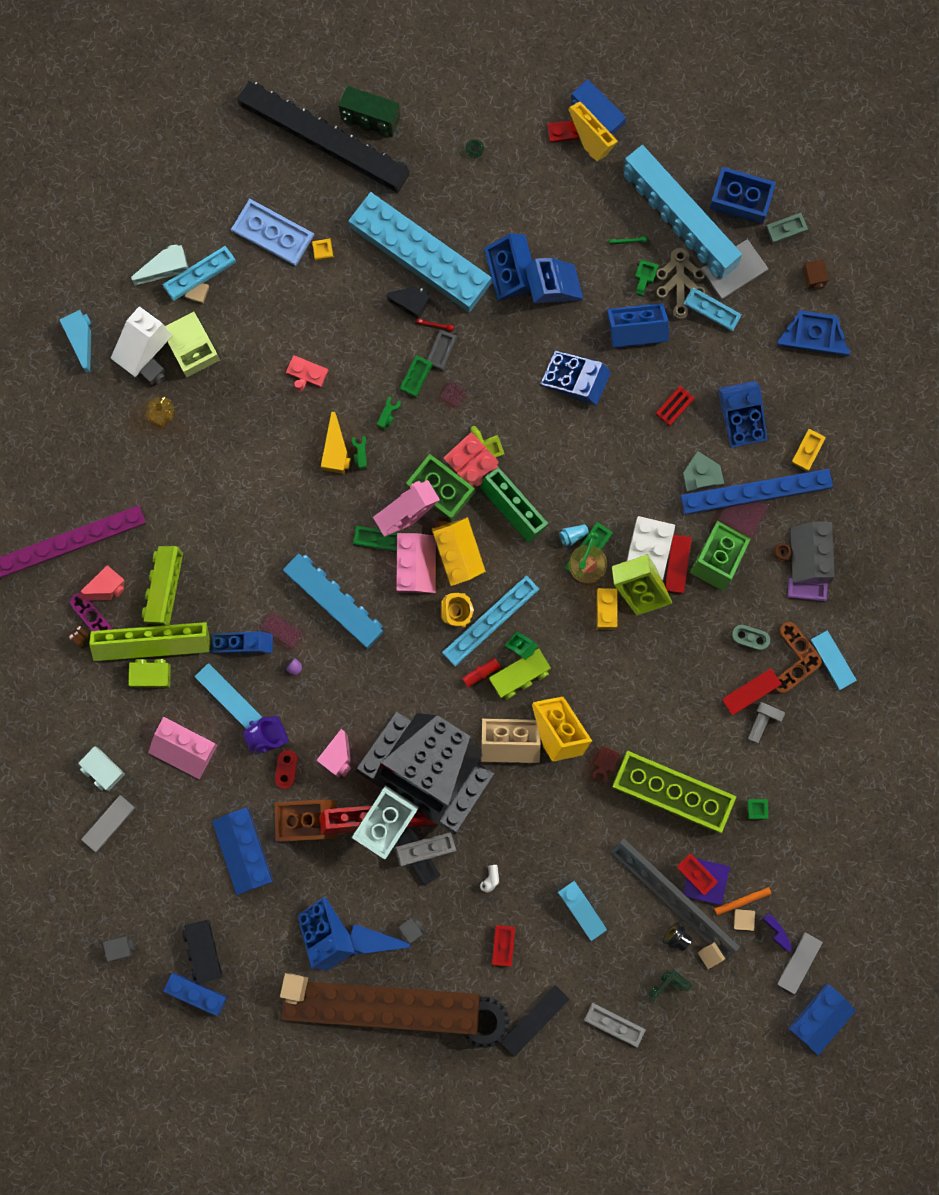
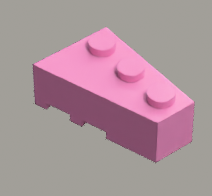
[373,481,439,537]

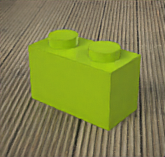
[129,659,171,688]

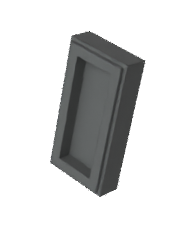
[427,329,457,371]

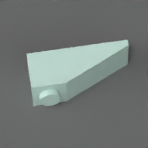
[131,245,188,285]

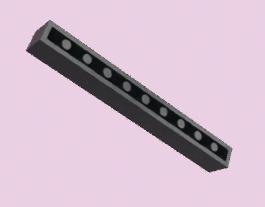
[237,80,409,193]

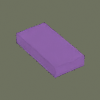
[787,578,828,602]

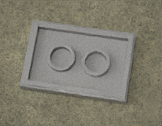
[701,239,768,300]

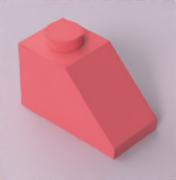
[80,565,124,601]

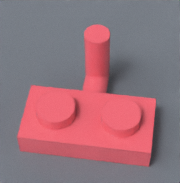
[286,355,328,392]

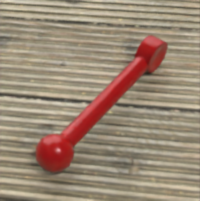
[415,319,454,332]

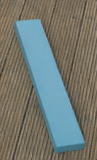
[442,575,539,667]

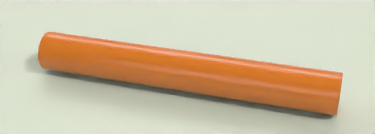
[714,887,771,916]

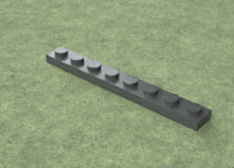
[611,838,740,960]

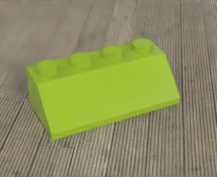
[142,546,183,626]

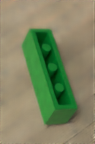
[479,467,548,543]

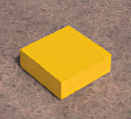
[312,239,334,261]

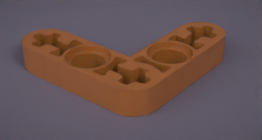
[775,622,822,693]

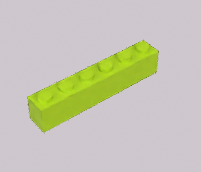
[90,622,210,661]

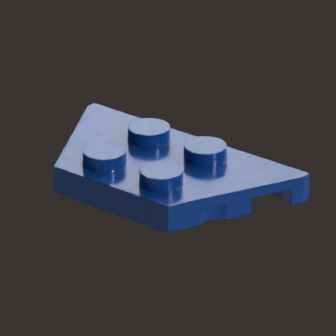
[777,310,850,356]

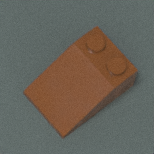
[275,799,337,842]

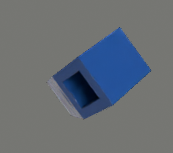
[211,631,273,654]

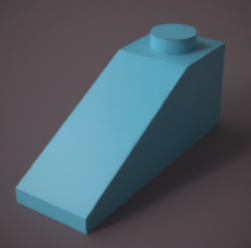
[60,310,92,373]
[557,881,607,941]

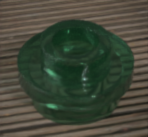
[466,139,484,158]

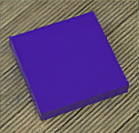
[683,858,730,905]

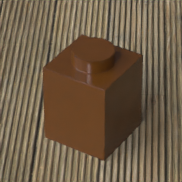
[803,259,829,290]

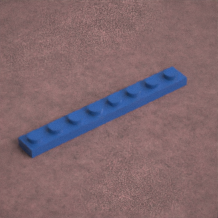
[680,469,833,515]

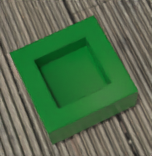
[747,799,768,819]

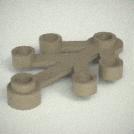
[656,248,705,320]

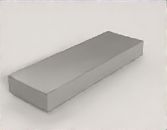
[81,795,135,852]
[394,832,456,867]
[777,932,823,994]
[584,1003,646,1048]

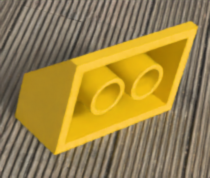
[431,517,486,586]

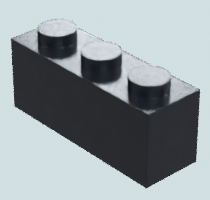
[182,920,223,984]

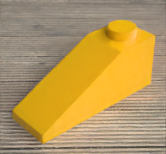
[569,102,618,161]
[321,412,351,474]

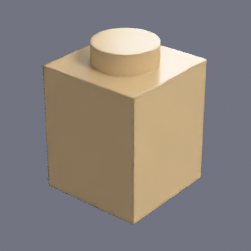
[280,973,308,1004]

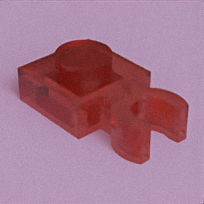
[592,746,620,783]

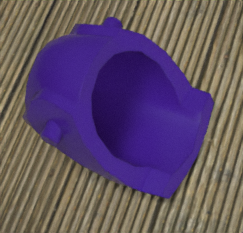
[243,715,288,753]

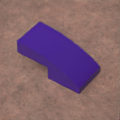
[762,913,792,952]

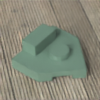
[683,451,724,492]

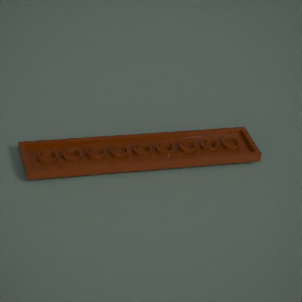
[281,982,480,1035]

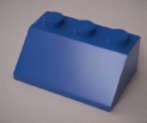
[484,233,532,300]
[607,303,669,348]
[788,984,856,1055]

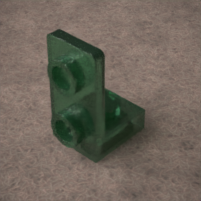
[648,969,692,1003]

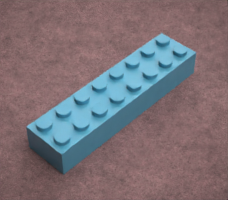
[623,145,742,279]
[348,192,492,313]

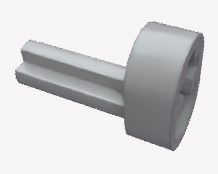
[748,702,785,743]

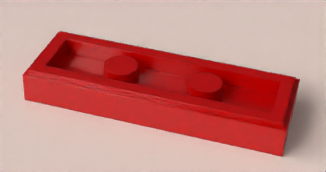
[665,534,692,594]
[722,668,782,715]

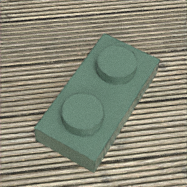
[765,213,808,244]

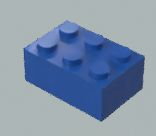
[709,167,776,224]

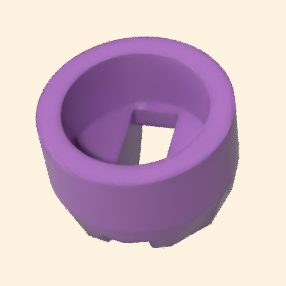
[285,658,302,675]

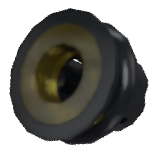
[663,922,692,951]

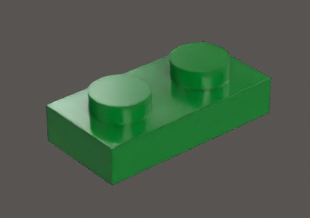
[504,632,538,660]

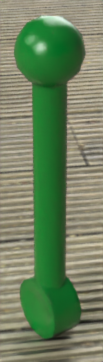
[609,236,648,245]
[578,532,598,569]

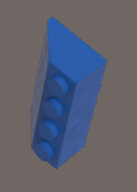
[212,807,274,895]

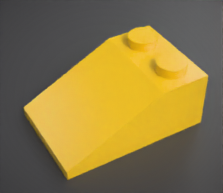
[532,697,592,762]

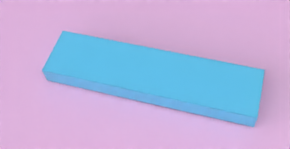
[162,246,236,301]
[195,663,263,728]

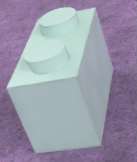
[79,746,125,791]

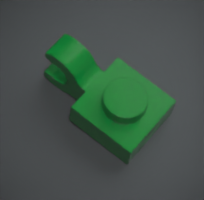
[635,260,659,296]
[377,397,401,431]
[352,436,367,471]

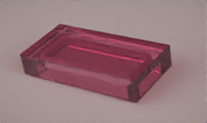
[261,611,304,649]

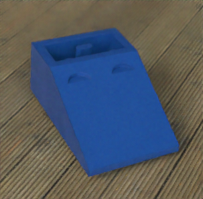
[525,258,583,303]
[541,351,611,406]
[718,381,768,448]
[297,897,355,971]

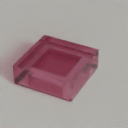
[441,381,467,408]

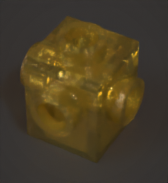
[145,396,175,428]

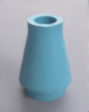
[559,524,589,546]

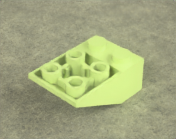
[165,312,220,377]

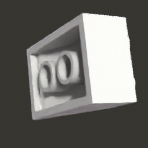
[111,307,172,377]

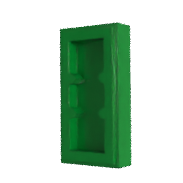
[399,355,433,397]

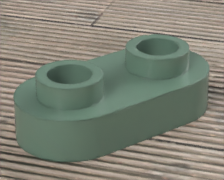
[732,625,770,651]

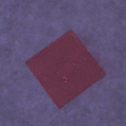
[718,501,770,539]

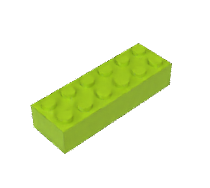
[611,751,736,834]

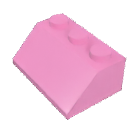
[397,533,436,593]
[148,717,218,779]
[317,729,351,778]

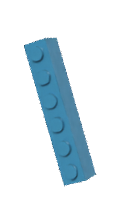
[283,553,383,649]

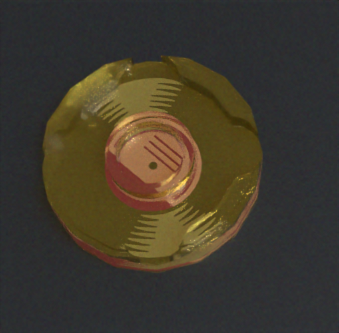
[569,545,607,584]

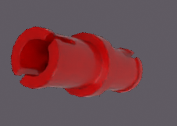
[462,657,501,688]

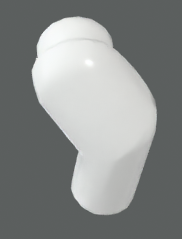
[480,865,499,893]

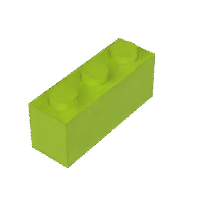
[489,649,551,700]

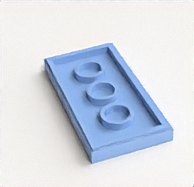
[231,199,314,266]

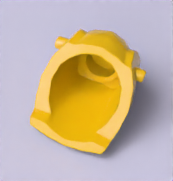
[441,593,474,627]

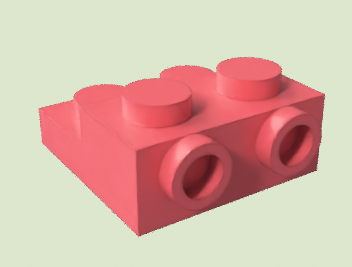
[444,432,499,487]

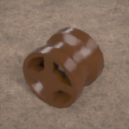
[68,625,90,648]

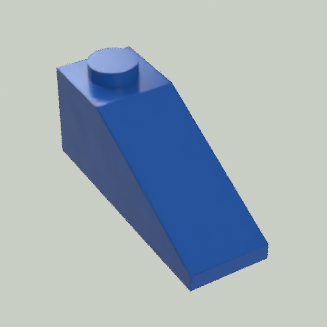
[350,924,411,956]

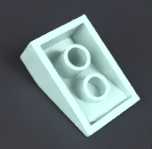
[352,786,419,859]

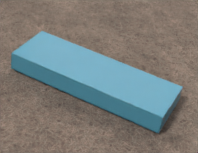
[683,287,742,331]
[810,630,857,690]

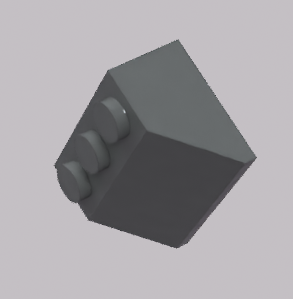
[790,522,835,584]

